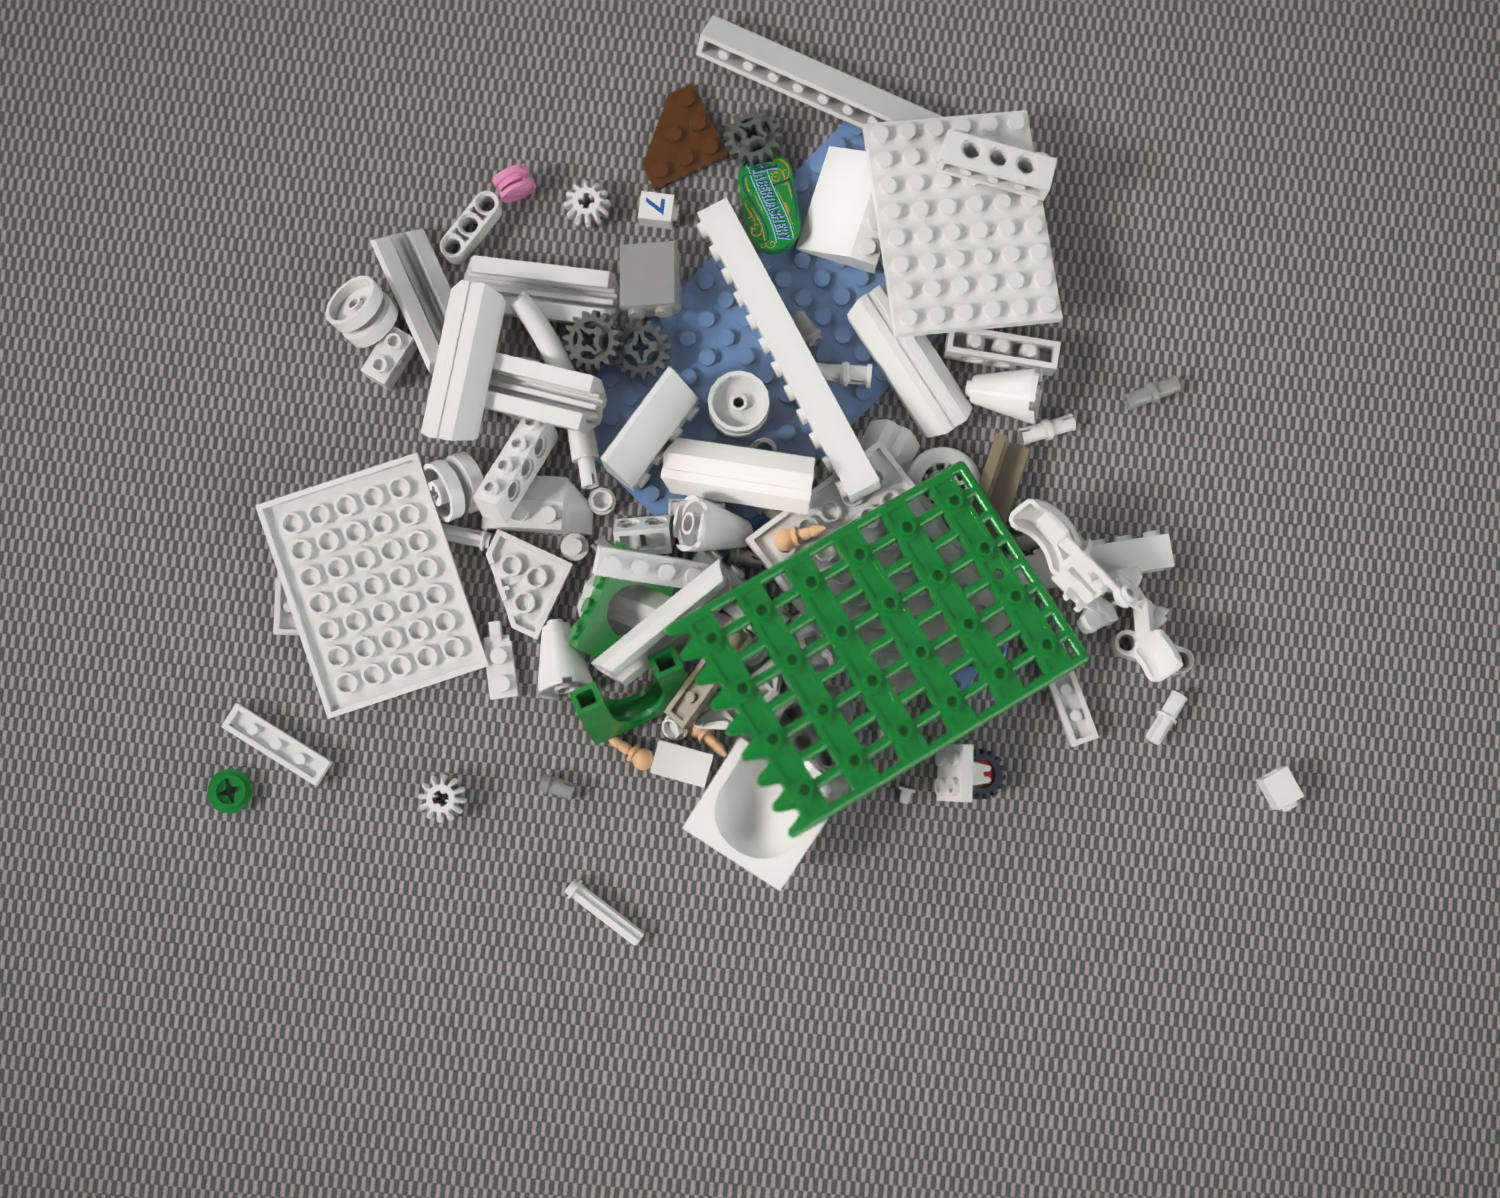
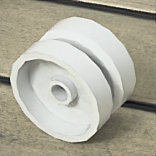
[325,276,399,348]
[708,371,770,439]
[423,452,484,522]

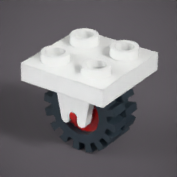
[934,744,1006,802]

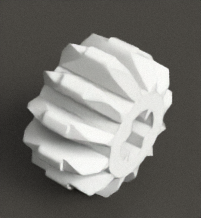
[564,180,611,229]
[418,774,467,823]

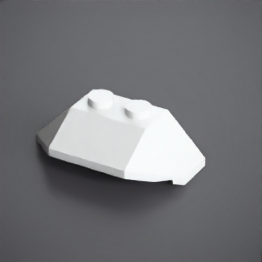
[481,475,594,536]
[693,652,782,730]

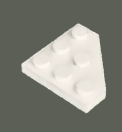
[486,529,574,640]

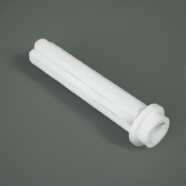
[442,523,493,551]
[564,878,644,945]

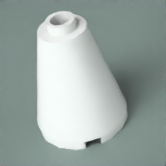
[965,368,1043,424]
[673,495,753,552]
[537,619,593,699]

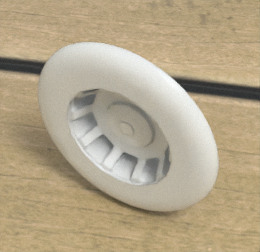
[906,447,981,524]

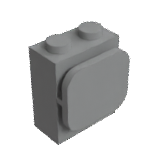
[620,241,682,320]

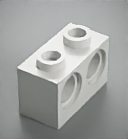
[361,326,418,391]
[613,515,674,554]

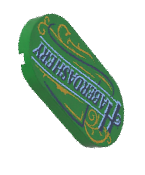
[738,152,802,255]

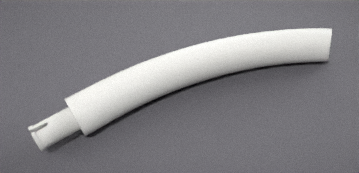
[510,291,599,489]

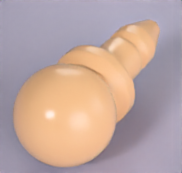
[773,525,827,551]
[688,724,728,757]
[608,736,654,770]

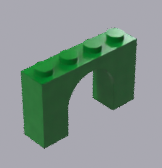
[569,540,675,658]
[569,645,688,745]

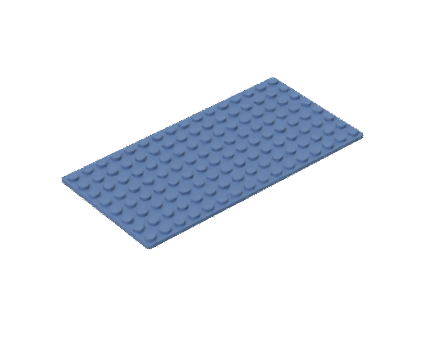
[562,121,941,560]

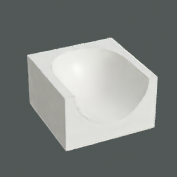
[683,733,847,891]

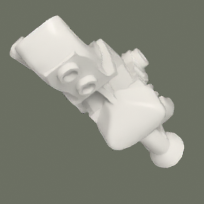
[1009,499,1183,682]

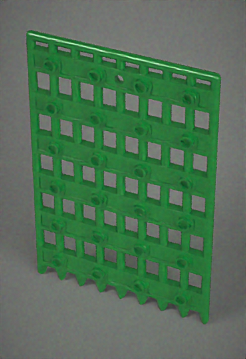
[665,461,1089,838]

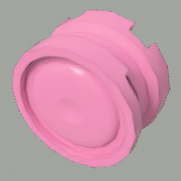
[492,164,536,203]

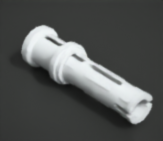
[816,361,873,389]

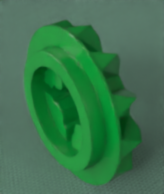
[207,769,253,814]

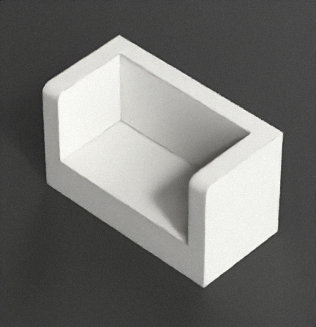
[650,740,714,788]

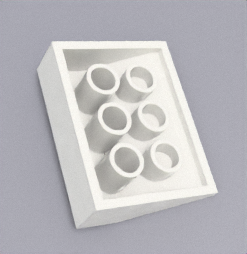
[796,146,881,274]
[600,367,700,492]

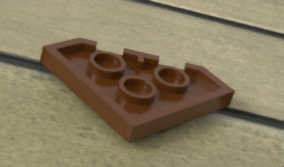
[642,83,728,192]

